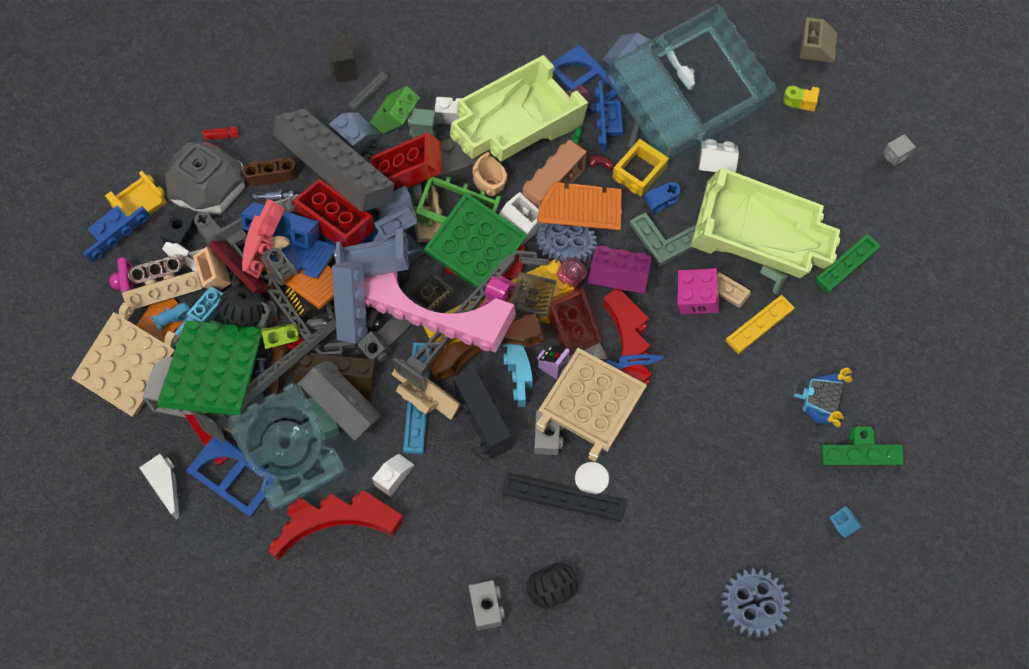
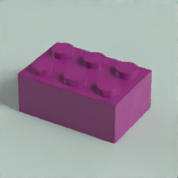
[588,246,652,294]

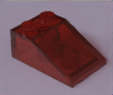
[542,287,602,356]

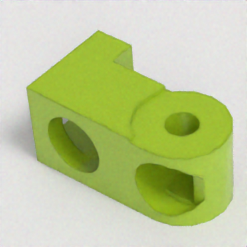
[260,323,300,349]

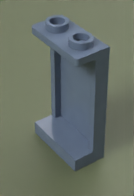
[374,186,418,240]
[334,228,409,278]

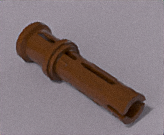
[267,345,290,405]

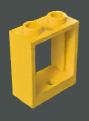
[613,139,669,197]

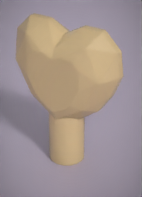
[270,236,290,255]

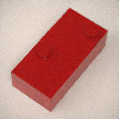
[370,132,441,191]
[293,178,375,247]

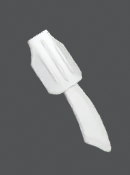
[664,48,695,90]
[162,242,199,276]

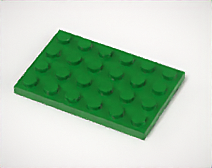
[157,320,263,415]

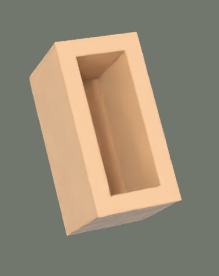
[193,246,231,291]

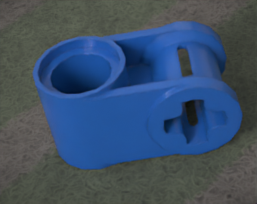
[644,182,680,213]

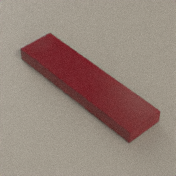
[209,241,270,293]

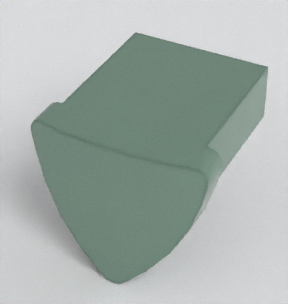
[760,265,788,295]

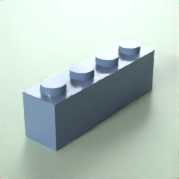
[332,261,367,344]

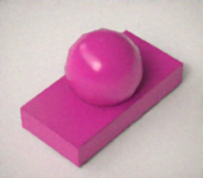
[109,257,136,293]

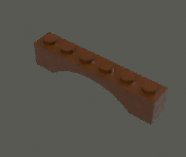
[429,313,546,382]

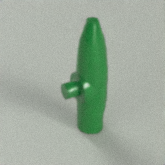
[572,125,582,145]

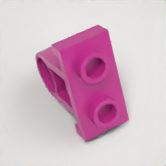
[481,275,517,307]

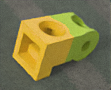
[783,86,820,111]

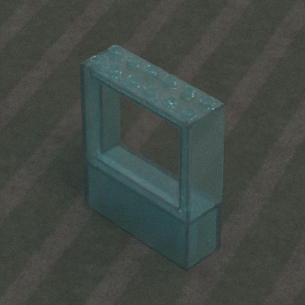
[606,3,777,160]

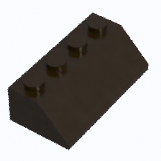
[294,353,377,404]

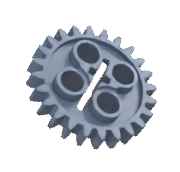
[537,223,597,266]
[721,569,790,638]

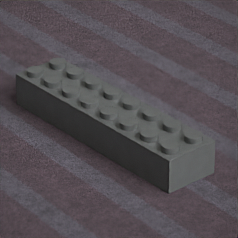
[273,109,394,212]

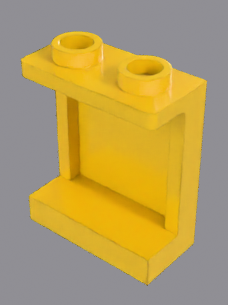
[105,171,167,217]

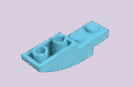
[173,286,223,349]
[503,344,532,407]

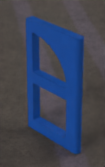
[551,45,625,114]
[186,437,280,518]

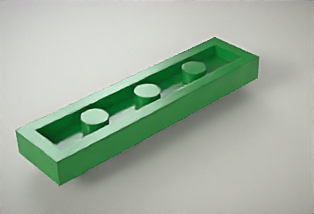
[815,234,881,294]

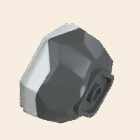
[165,142,245,216]

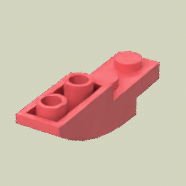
[242,199,285,278]

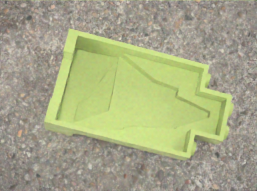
[450,55,588,161]
[691,167,840,278]

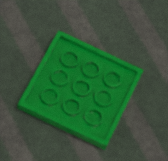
[423,192,527,291]

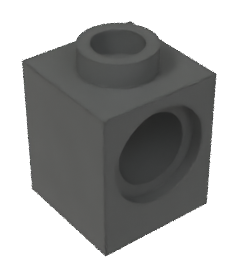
[357,331,392,363]

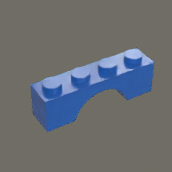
[241,202,320,249]

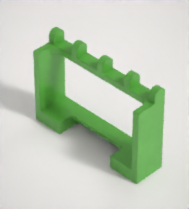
[416,177,501,227]

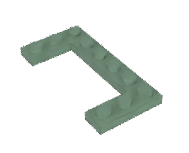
[630,180,708,266]

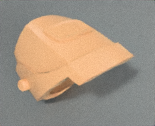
[472,152,507,196]

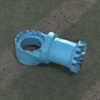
[151,303,190,331]

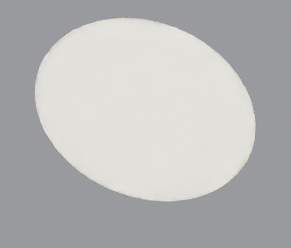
[575,462,609,494]

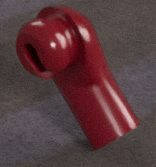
[588,155,616,172]

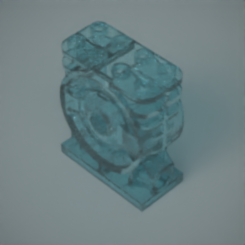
[226,383,347,511]

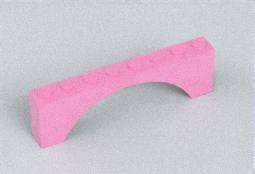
[364,272,516,353]

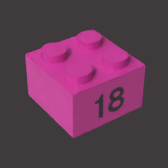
[678,268,719,314]

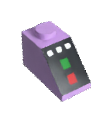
[538,346,570,380]

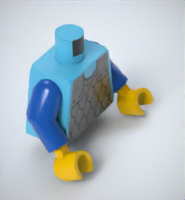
[793,368,853,427]

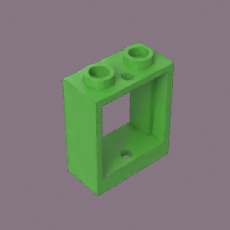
[370,86,420,134]

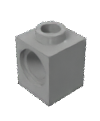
[883,134,916,166]

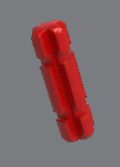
[203,127,239,140]

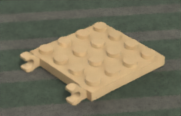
[72,302,180,418]
[536,348,647,462]

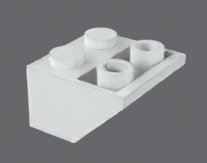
[699,139,739,173]
[499,192,543,246]

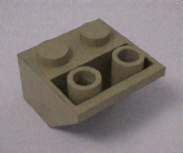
[799,17,837,63]

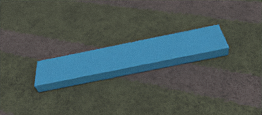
[403,342,432,454]

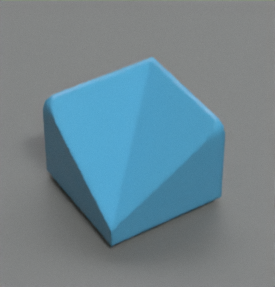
[829,506,861,537]

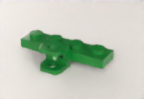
[821,427,903,465]

